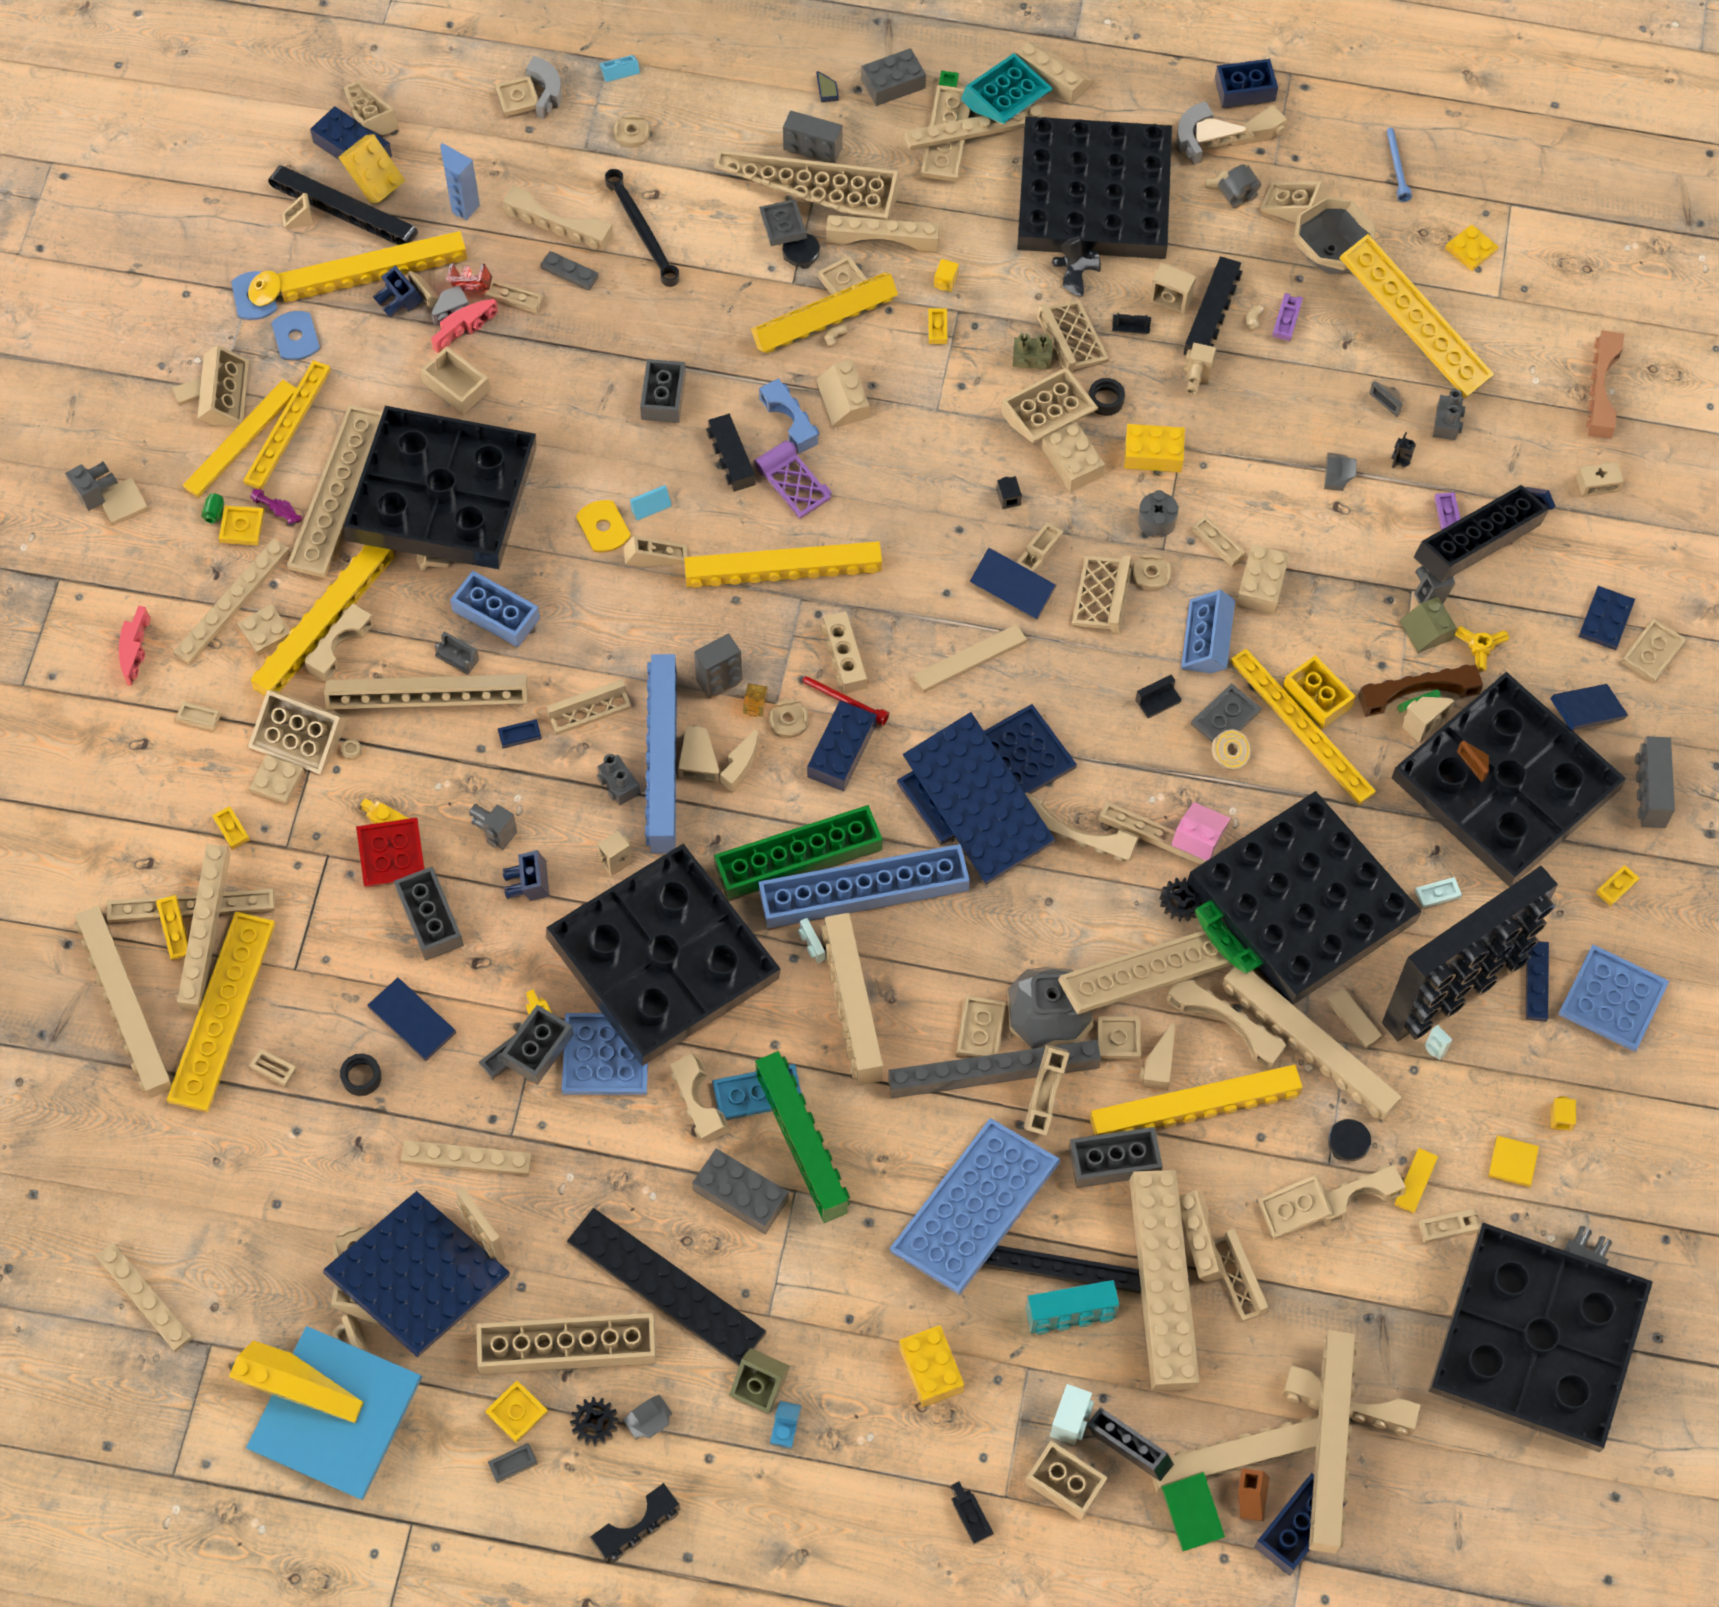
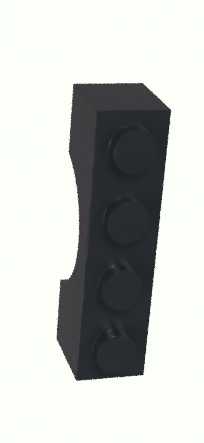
[590,1483,680,1563]

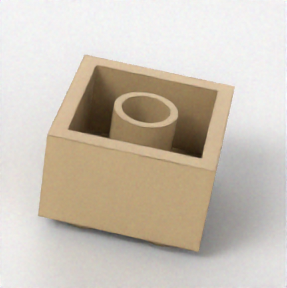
[1149,263,1196,315]

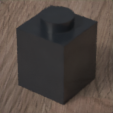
[996,476,1022,509]

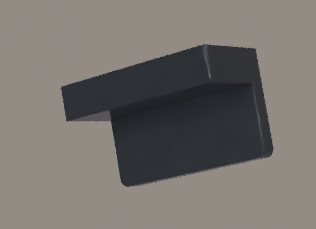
[1136,674,1182,718]

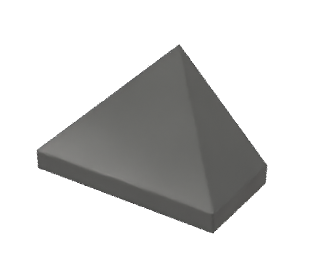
[1369,381,1403,417]

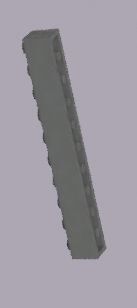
[888,1040,1101,1099]

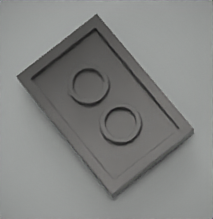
[759,199,807,246]
[1191,683,1262,743]

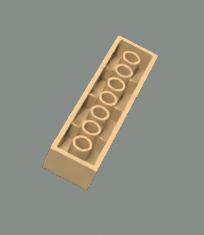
[821,913,883,1086]
[477,1313,656,1374]

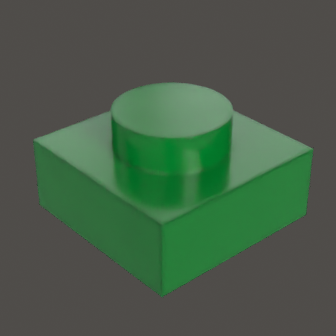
[939,70,959,88]

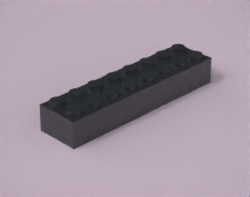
[1414,485,1549,583]

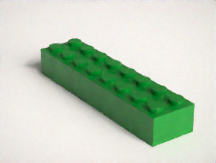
[714,805,883,900]
[755,1051,850,1223]

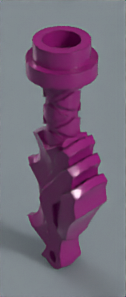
[250,489,302,525]

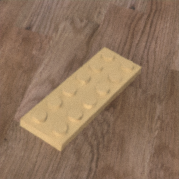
[921,85,970,182]

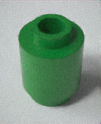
[201,493,225,524]

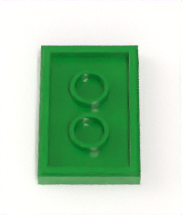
[1161,1471,1225,1552]

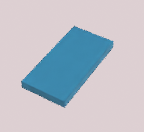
[712,1064,801,1120]

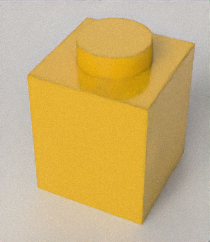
[934,258,959,292]
[1551,1096,1576,1131]

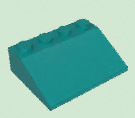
[960,53,1053,124]

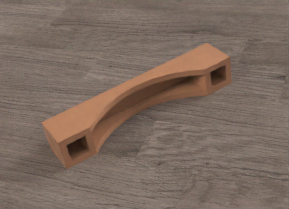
[1586,330,1624,439]

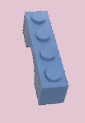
[759,378,819,454]

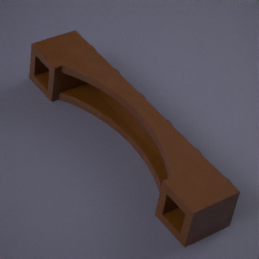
[1358,665,1483,717]

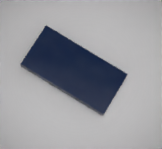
[969,547,1057,620]
[1550,684,1628,730]
[367,977,456,1061]

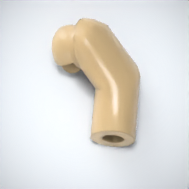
[1206,170,1229,188]
[1246,305,1264,330]
[824,324,848,346]

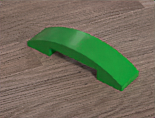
[1195,900,1263,974]

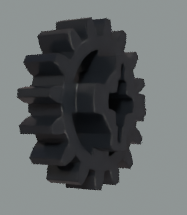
[1159,877,1204,922]
[570,1397,619,1447]

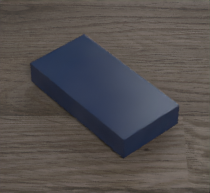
[497,719,542,749]

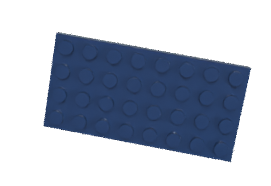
[897,704,1077,845]
[903,712,1056,885]

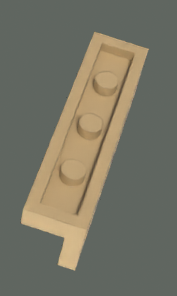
[547,679,632,735]
[1213,1229,1268,1322]

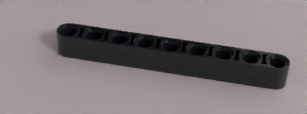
[268,165,418,245]

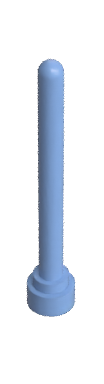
[1387,128,1412,202]

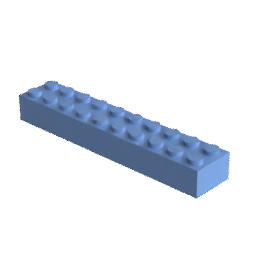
[645,654,677,854]
[759,844,970,929]

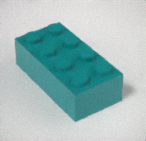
[1025,1280,1119,1335]

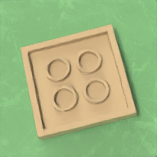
[456,1187,505,1262]

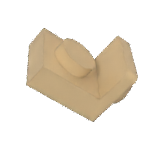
[417,554,449,571]

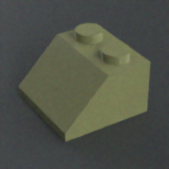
[1400,597,1457,653]
[729,1348,790,1414]

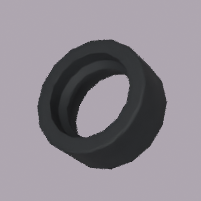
[1089,378,1125,416]
[340,1053,382,1096]

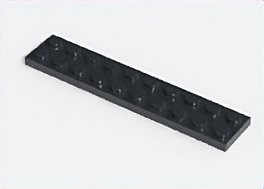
[567,1208,766,1366]

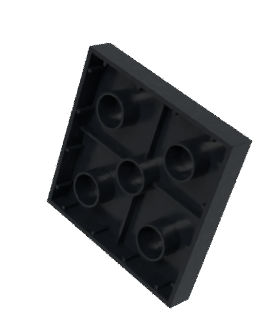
[1017,116,1172,259]
[344,406,537,570]
[1392,671,1626,887]
[1187,791,1422,1005]
[546,843,781,1066]
[1382,865,1558,1042]
[1428,1222,1653,1452]

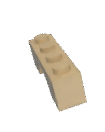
[305,604,374,682]
[1024,1044,1070,1135]
[670,1053,731,1143]
[1323,1165,1406,1227]
[1179,1190,1227,1283]

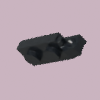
[951,1481,994,1545]

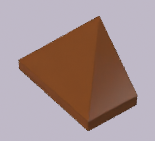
[1457,741,1489,782]

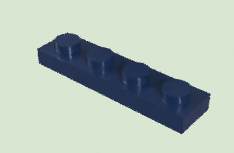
[1526,941,1549,1022]

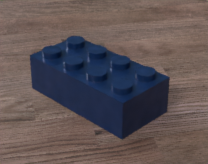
[310,106,392,161]
[807,701,877,791]
[1254,1472,1348,1576]

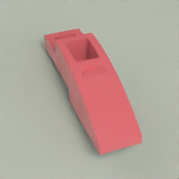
[431,299,498,353]
[119,605,151,686]

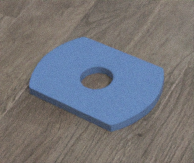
[231,271,277,320]
[271,311,320,360]

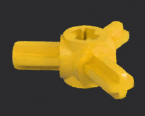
[1455,626,1509,673]

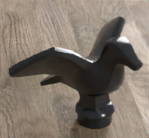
[1052,236,1101,297]

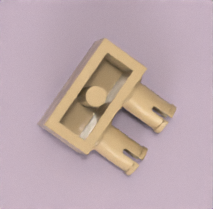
[1184,343,1216,395]

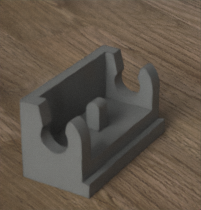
[435,631,479,675]

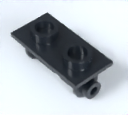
[1112,313,1151,334]
[1391,432,1416,468]

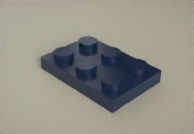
[1578,586,1635,650]

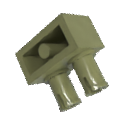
[1013,333,1052,369]

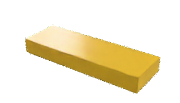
[156,895,188,960]
[1394,1148,1438,1214]

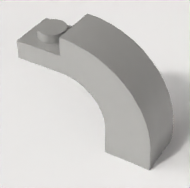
[526,56,562,119]
[1176,101,1213,165]

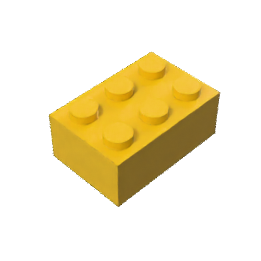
[338,134,406,203]
[1124,424,1185,473]
[1283,655,1356,730]
[899,1325,965,1407]

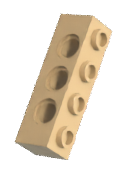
[821,611,867,693]

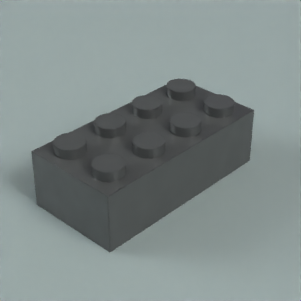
[1635,736,1675,828]
[394,866,464,961]
[1069,1127,1163,1188]
[692,1148,789,1235]

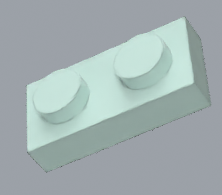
[1415,877,1462,909]
[798,918,825,963]
[1425,1025,1452,1060]

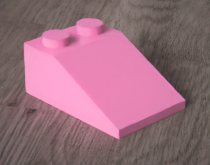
[1171,802,1231,861]

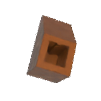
[1238,1468,1270,1522]

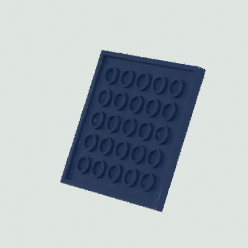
[323,1191,510,1358]

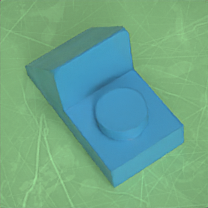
[770,1401,802,1449]

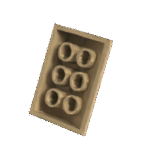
[1001,367,1098,443]
[248,690,348,774]

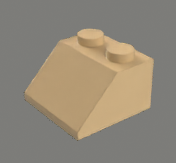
[1402,697,1454,743]

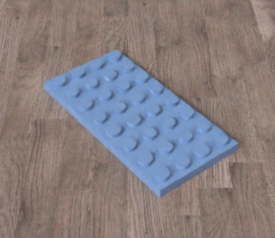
[889,1118,1060,1295]

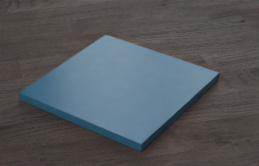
[246,1326,422,1501]

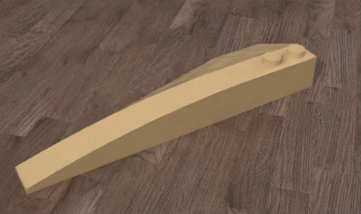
[714,150,900,220]

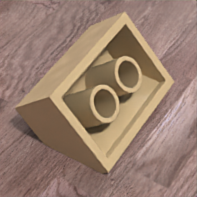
[816,360,869,427]

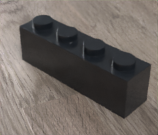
[706,413,756,492]
[1087,1407,1174,1482]

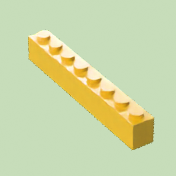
[751,272,898,353]

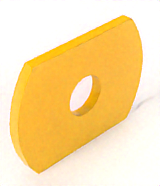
[576,500,631,552]

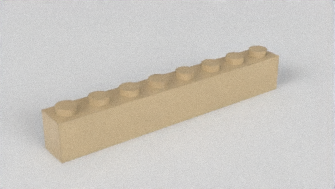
[177,844,231,1011]
[1151,1416,1318,1493]

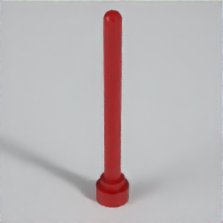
[802,676,890,727]

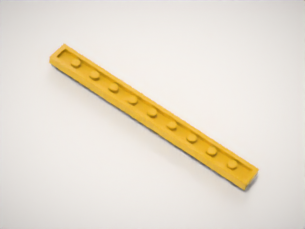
[1230,648,1376,805]

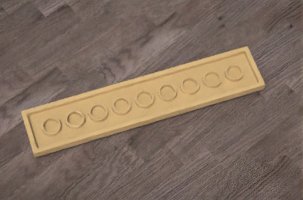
[287,405,383,578]
[1058,931,1232,1015]

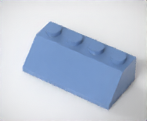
[440,143,480,220]
[1181,589,1235,673]

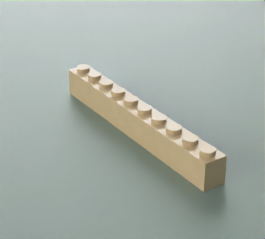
[324,674,528,709]
[74,905,172,1098]
[1222,967,1402,1121]
[1309,1330,1358,1554]

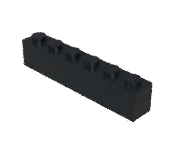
[1183,256,1243,355]

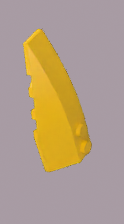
[229,1340,364,1423]

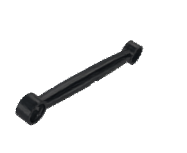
[605,169,679,287]

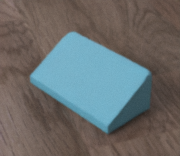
[599,55,640,82]
[630,485,671,520]

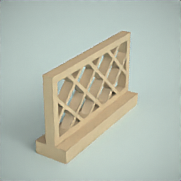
[1037,300,1109,373]
[1072,555,1133,634]

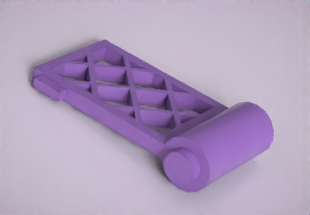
[754,440,832,519]

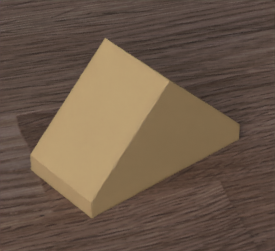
[282,193,313,229]

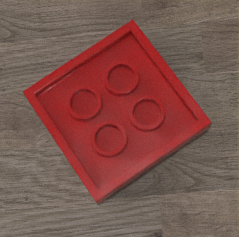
[356,817,425,888]

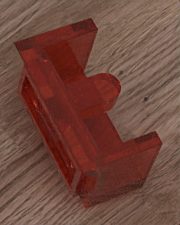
[445,264,492,292]

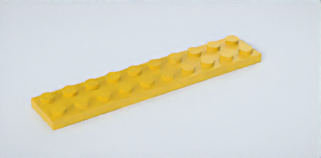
[1339,234,1494,399]
[167,912,276,1113]

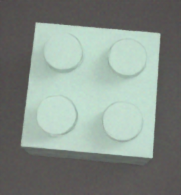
[1050,1384,1094,1446]

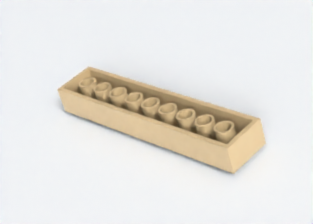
[1130,1170,1199,1391]

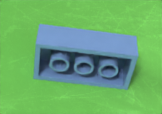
[450,571,540,647]

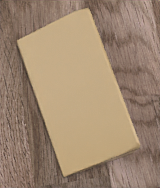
[408,271,439,308]

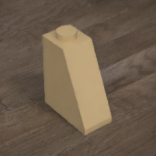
[679,725,720,783]

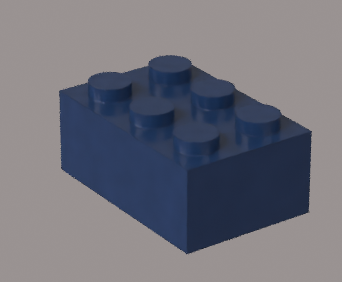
[1215,59,1278,108]

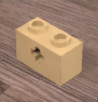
[1576,462,1624,497]
[598,831,632,876]

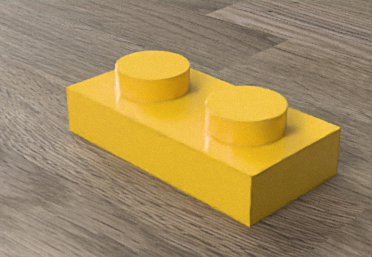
[928,308,948,344]
[212,806,250,850]
[1596,865,1640,907]

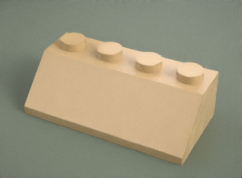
[1016,42,1094,104]
[197,345,249,426]

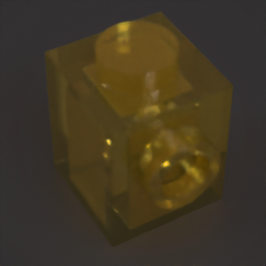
[743,683,768,717]

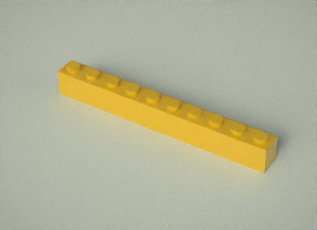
[277,231,467,303]
[684,541,882,588]
[251,544,395,696]
[1090,1064,1303,1135]

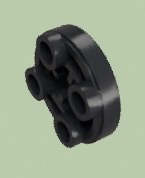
[783,233,820,269]
[1328,1119,1371,1162]

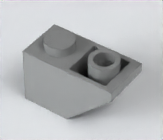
[432,285,469,326]

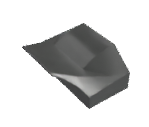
[1324,452,1357,491]
[623,1394,672,1440]

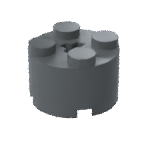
[1218,164,1262,209]
[1138,490,1179,537]

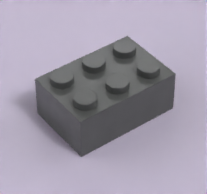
[861,48,926,106]
[783,110,843,164]
[640,359,686,423]
[694,633,743,698]
[501,1005,574,1085]

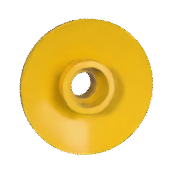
[248,271,281,306]

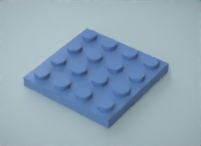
[1558,944,1669,1052]
[562,1013,648,1095]

